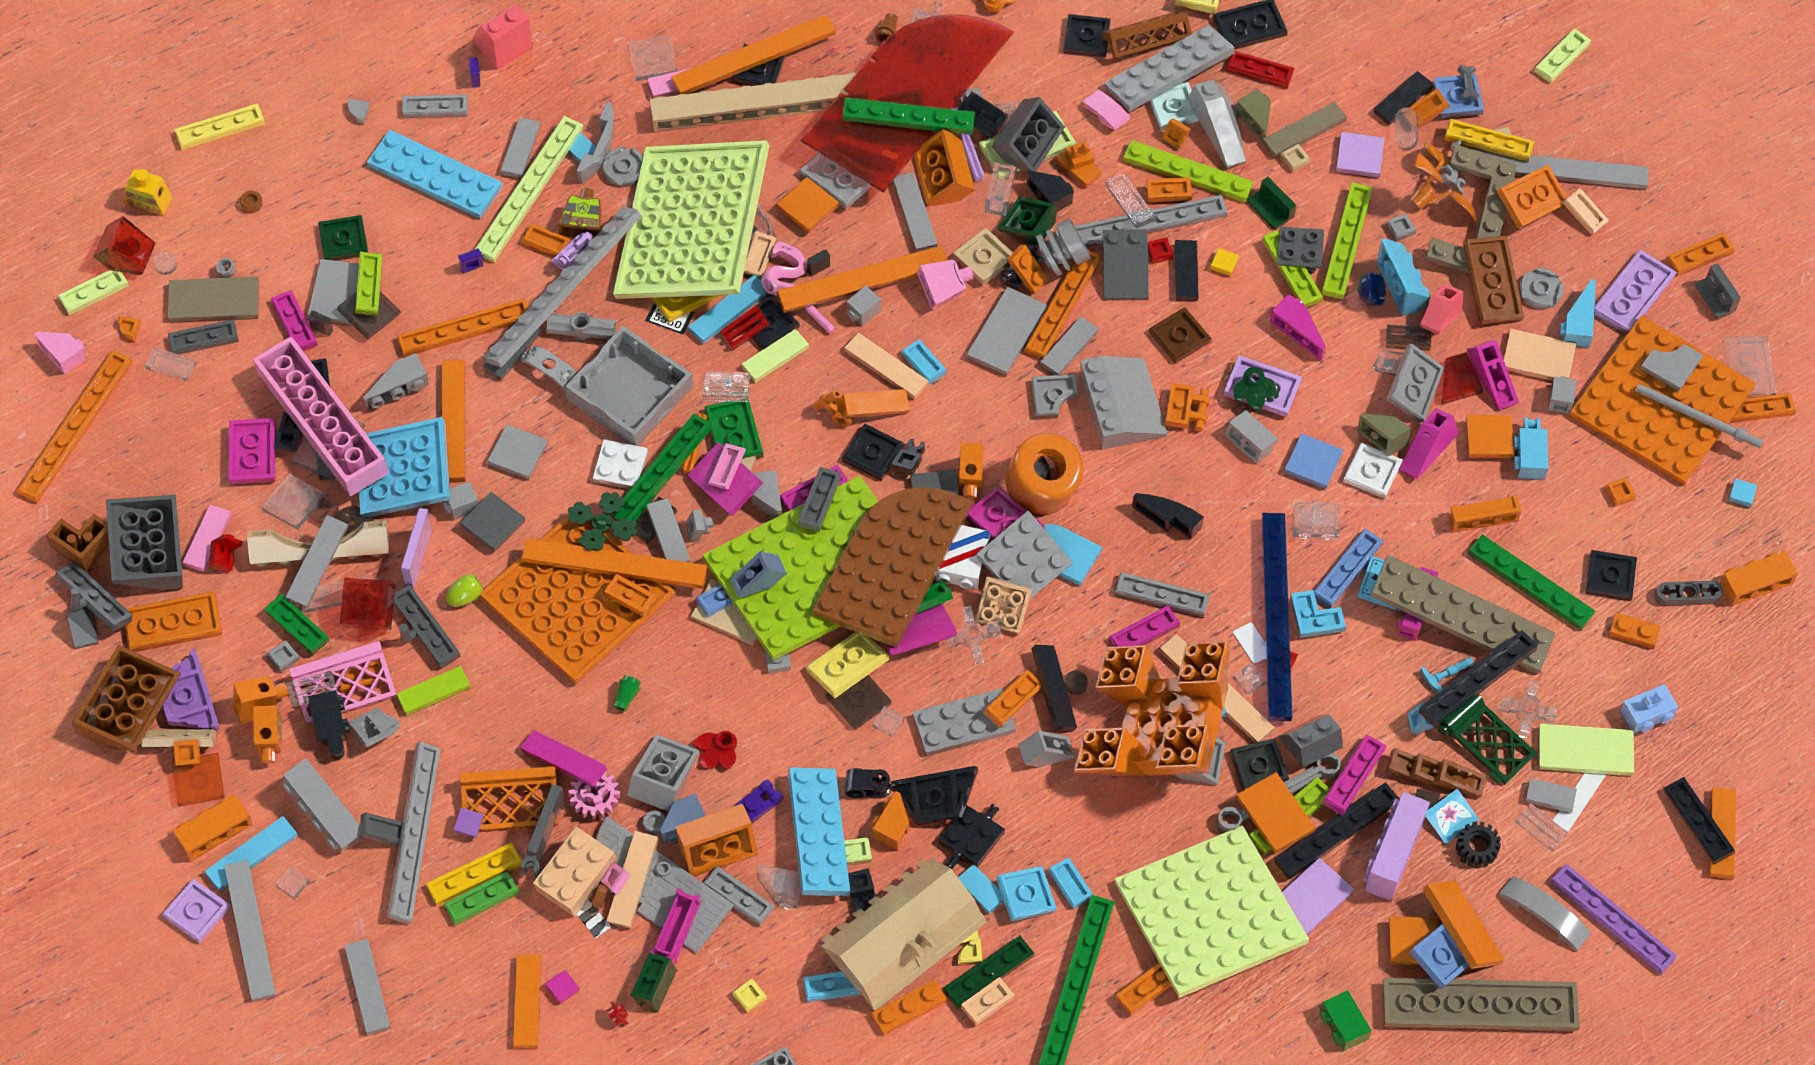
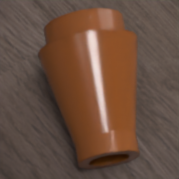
[875,13,898,45]

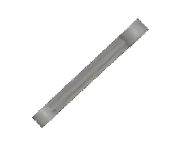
[1217,753,1341,833]

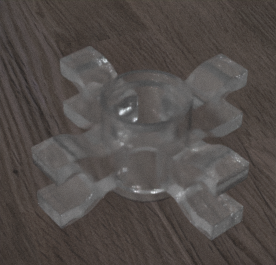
[945,606,1002,664]
[1499,680,1558,739]

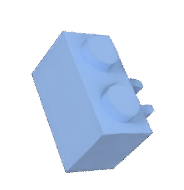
[1620,684,1678,734]

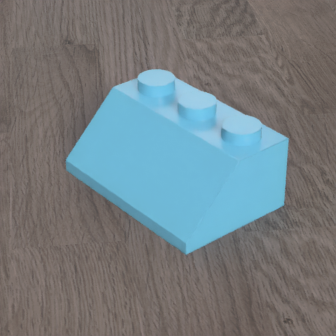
[1376,239,1430,316]

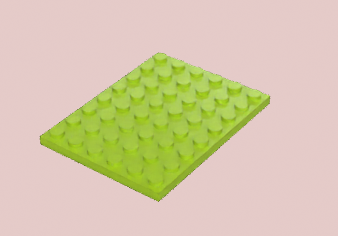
[703,476,879,661]

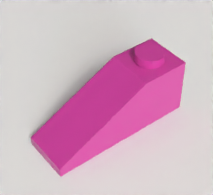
[1270,294,1326,361]
[1467,339,1519,410]

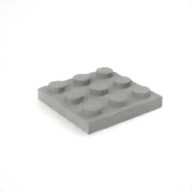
[976,511,1073,600]

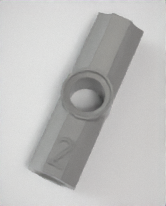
[547,312,616,341]

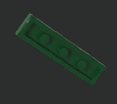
[943,935,1035,1009]

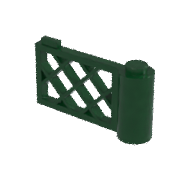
[1437,695,1537,785]

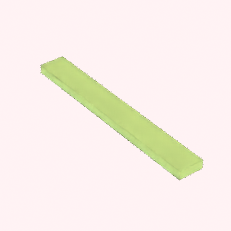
[475,116,583,263]

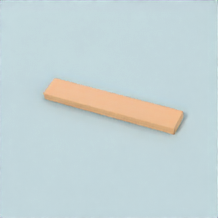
[1160,634,1275,743]

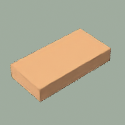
[1563,188,1609,236]
[744,231,777,279]

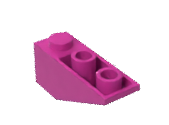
[1399,408,1459,480]

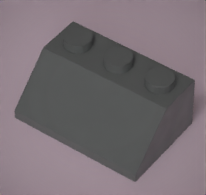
[992,97,1065,172]

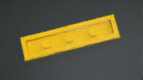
[1444,119,1535,162]
[426,842,522,906]

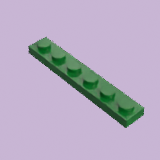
[843,97,975,135]
[610,413,713,521]
[1468,534,1596,631]

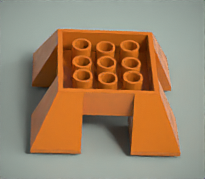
[1074,640,1230,776]

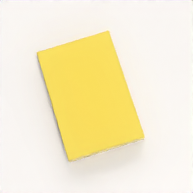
[806,632,890,698]

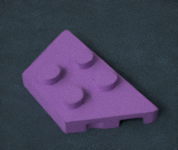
[163,649,220,731]

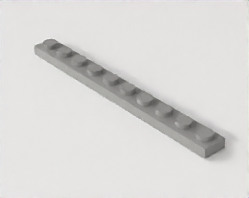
[484,206,642,368]

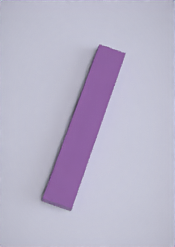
[1550,864,1677,975]

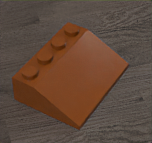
[72,644,181,752]

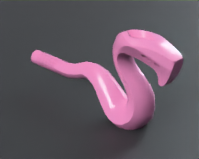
[761,241,836,334]

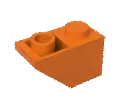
[871,791,909,851]

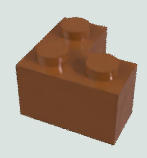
[46,514,109,571]

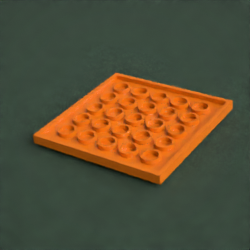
[1569,315,1757,486]
[479,516,676,684]

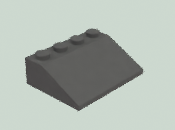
[106,495,183,590]

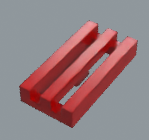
[720,306,770,350]

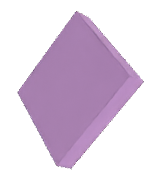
[1336,132,1385,178]
[162,879,231,944]

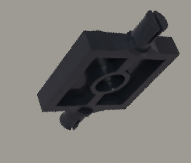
[938,803,1005,870]

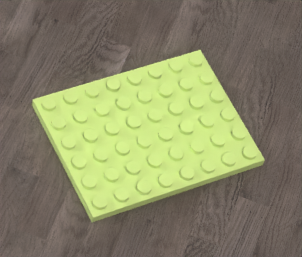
[613,140,770,299]

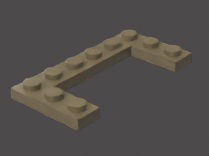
[1425,144,1517,274]

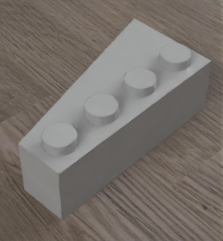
[282,758,362,853]

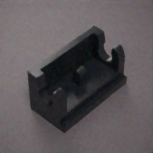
[958,91,1008,138]

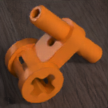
[813,390,852,427]

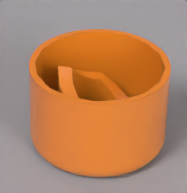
[1005,433,1084,515]

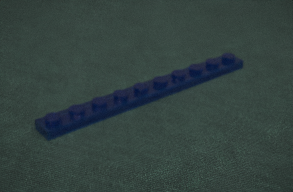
[1262,513,1292,721]

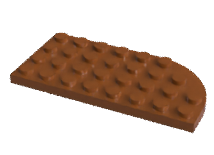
[813,487,973,648]

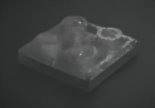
[261,474,326,530]

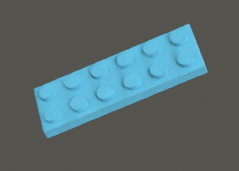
[367,130,503,219]
[788,767,850,896]

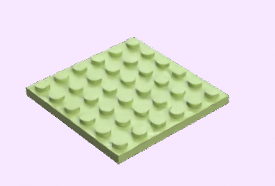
[1115,826,1309,998]

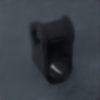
[845,768,891,798]

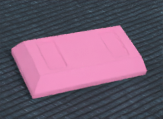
[708,443,746,490]

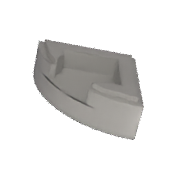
[348,98,370,124]

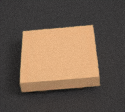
[975,577,1032,634]

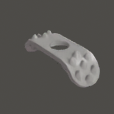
[519,346,577,391]

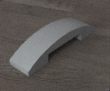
[577,102,614,184]
[1499,876,1591,952]

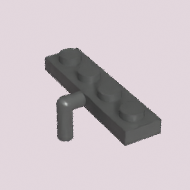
[56,562,133,631]
[390,585,460,668]

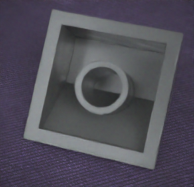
[1278,714,1343,767]

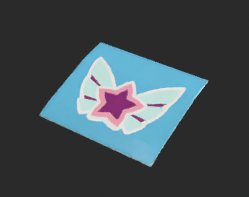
[1426,789,1479,844]

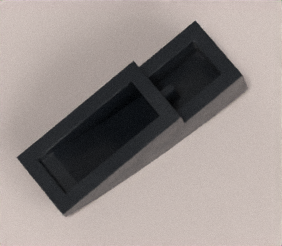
[1132,493,1204,539]

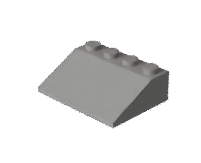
[1079,356,1168,450]

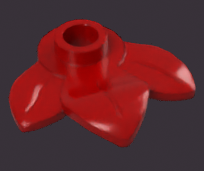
[693,731,737,770]

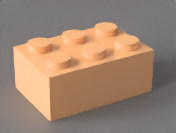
[533,826,618,918]

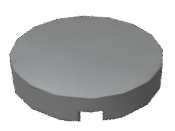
[602,147,643,187]
[1519,268,1564,310]

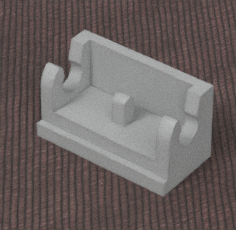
[1224,410,1278,464]

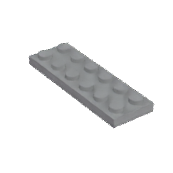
[1104,25,1235,112]

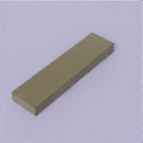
[1263,102,1347,158]

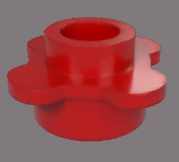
[607,1001,629,1026]

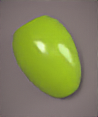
[445,574,483,607]

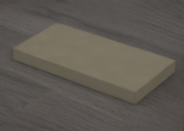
[168,276,259,322]

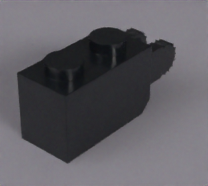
[308,690,350,760]

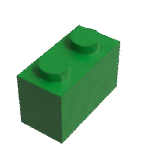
[1319,990,1372,1051]

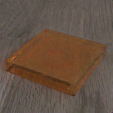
[171,753,225,807]

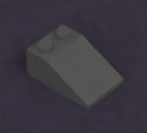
[1101,229,1149,300]

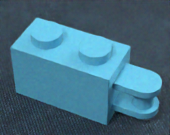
[1513,417,1548,479]

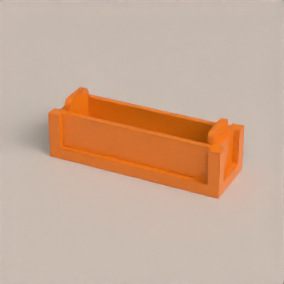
[1448,495,1522,533]

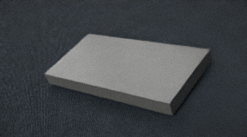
[967,287,1047,376]

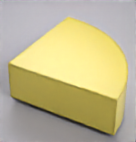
[958,938,982,965]

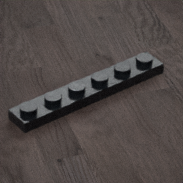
[1419,630,1538,727]
[1274,782,1400,880]

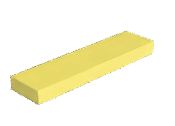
[174,103,265,150]

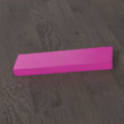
[520,730,607,787]
[1322,734,1387,815]

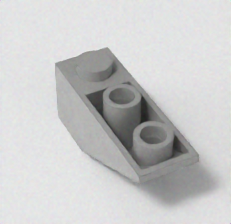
[363,353,429,411]

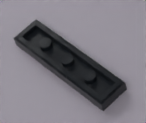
[1031,644,1077,731]
[1664,777,1735,865]

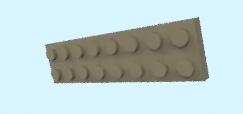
[1370,555,1555,674]
[1382,978,1580,1031]

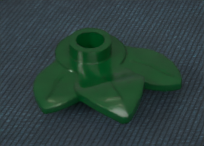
[1233,367,1279,412]

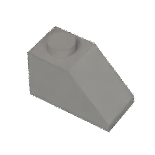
[751,471,782,519]
[1018,731,1075,767]

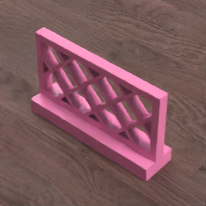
[289,641,397,724]

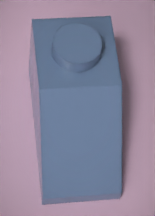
[730,551,787,598]

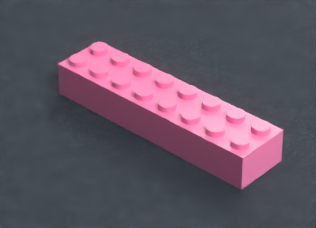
[253,336,389,497]

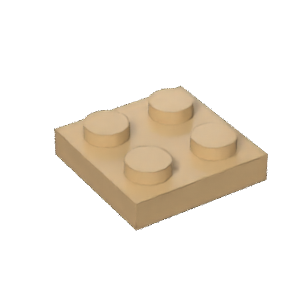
[953,228,1012,285]

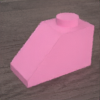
[34,332,86,375]

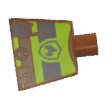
[558,188,601,239]

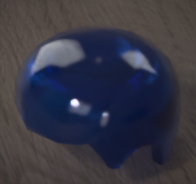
[1357,272,1386,306]

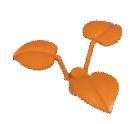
[1410,141,1477,224]

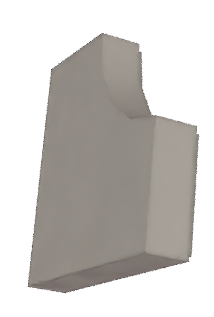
[1641,344,1703,391]
[1031,374,1078,420]

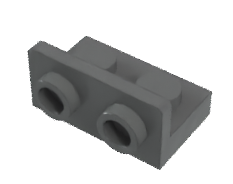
[1695,263,1741,319]

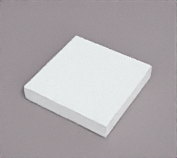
[1343,443,1403,499]

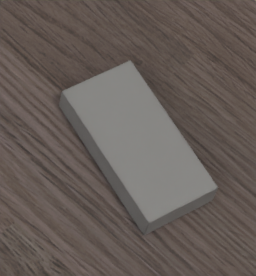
[1525,778,1577,813]

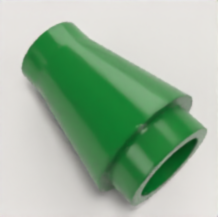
[613,675,641,712]

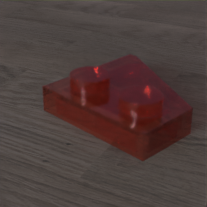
[1441,352,1483,405]

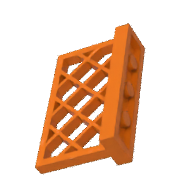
[460,766,559,831]

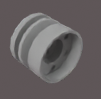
[1036,218,1091,276]

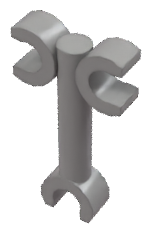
[1441,140,1467,195]

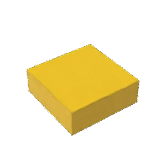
[1210,248,1239,276]

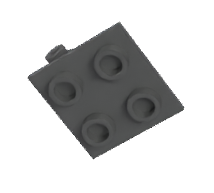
[1277,226,1324,274]

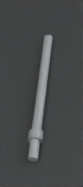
[1635,384,1763,449]

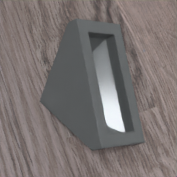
[67,606,99,649]

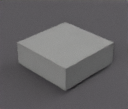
[1386,214,1416,242]
[267,640,300,673]

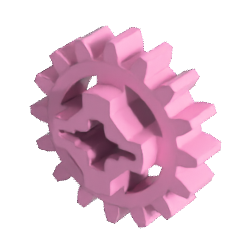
[569,772,620,820]

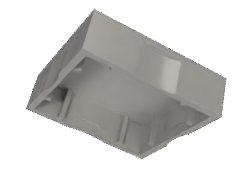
[565,326,693,446]

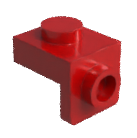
[209,534,243,573]

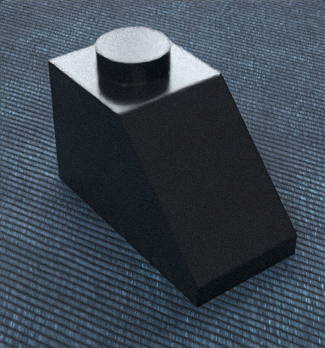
[1026,171,1074,212]

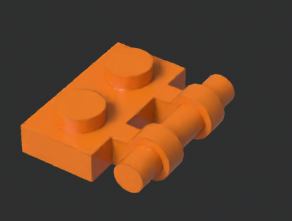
[1165,383,1210,432]

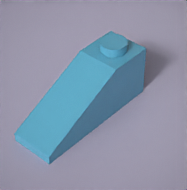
[1559,279,1596,348]

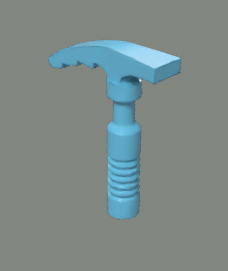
[1419,657,1474,693]

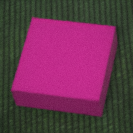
[545,970,580,1004]

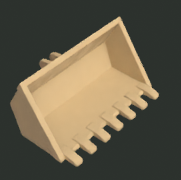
[821,858,987,1011]

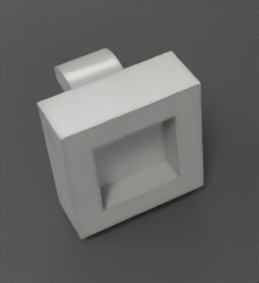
[686,510,714,541]

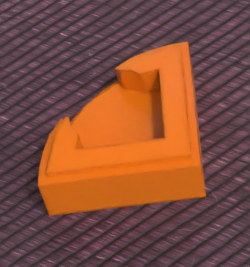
[118,316,141,342]

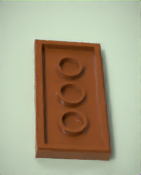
[1463,236,1524,325]

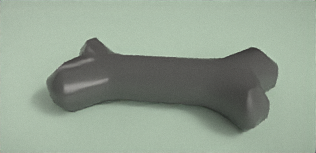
[1457,65,1479,100]

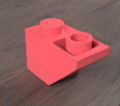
[1420,284,1464,335]

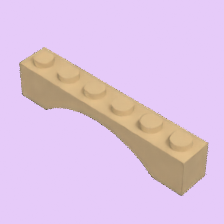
[247,520,390,566]

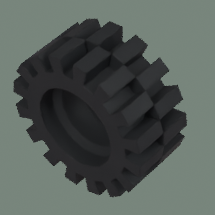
[1456,821,1501,868]

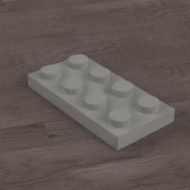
[913,688,1016,757]

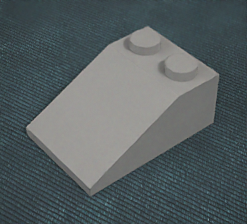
[627,734,700,811]

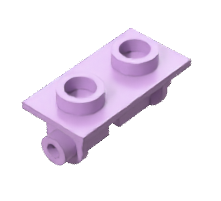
[551,232,592,270]

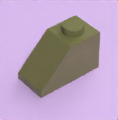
[1236,88,1271,142]
[1357,413,1411,456]

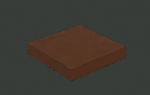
[1149,307,1211,364]

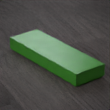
[444,871,519,926]

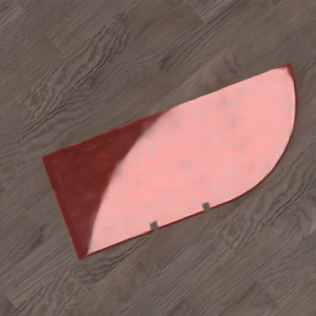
[801,14,1014,193]

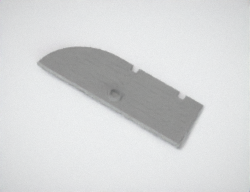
[596,816,734,954]

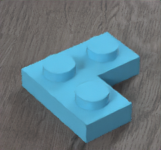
[1290,590,1346,638]

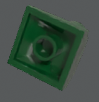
[998,196,1057,246]

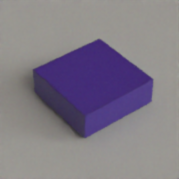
[469,57,481,88]
[458,248,483,273]

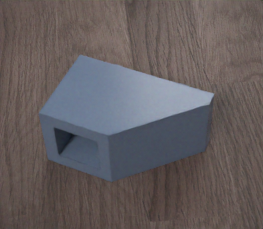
[660,793,706,843]

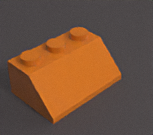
[912,129,975,207]
[675,804,758,876]

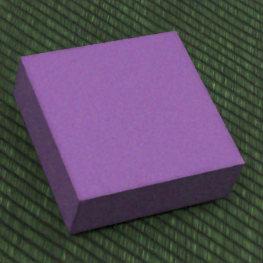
[454,808,484,838]

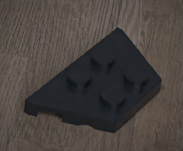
[890,766,978,825]

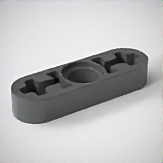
[1655,581,1723,606]

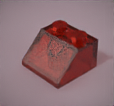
[93,216,156,275]

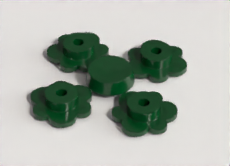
[568,492,637,551]

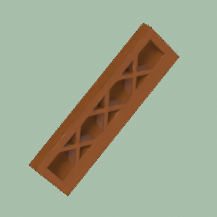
[1102,11,1192,58]

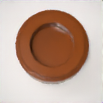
[240,191,263,213]
[592,884,609,909]

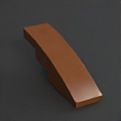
[1386,748,1486,798]

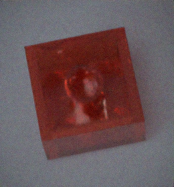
[340,578,396,630]

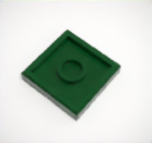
[318,215,368,261]

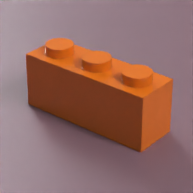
[1720,551,1798,606]
[173,794,253,862]

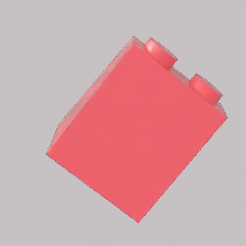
[472,4,532,70]

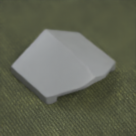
[348,708,401,747]

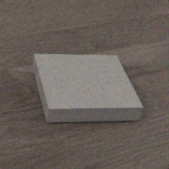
[487,424,548,480]

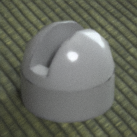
[216,258,236,278]

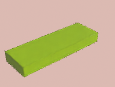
[355,252,382,316]
[396,666,471,716]

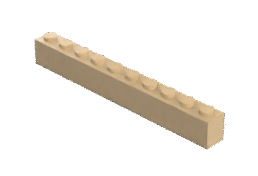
[650,72,868,133]

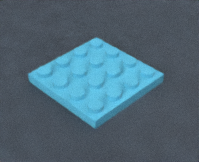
[359,417,450,519]

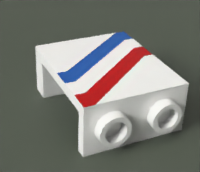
[934,525,990,589]

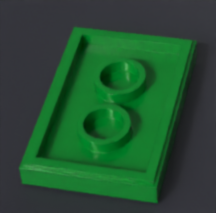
[704,397,764,459]

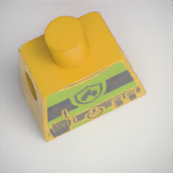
[125,169,172,216]

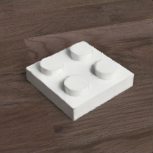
[593,439,648,490]

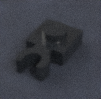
[891,439,925,476]

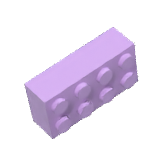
[1363,792,1430,901]

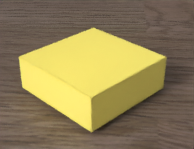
[733,979,767,1013]

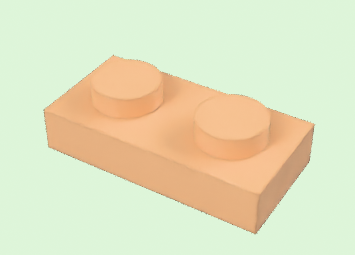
[961,977,1015,1026]

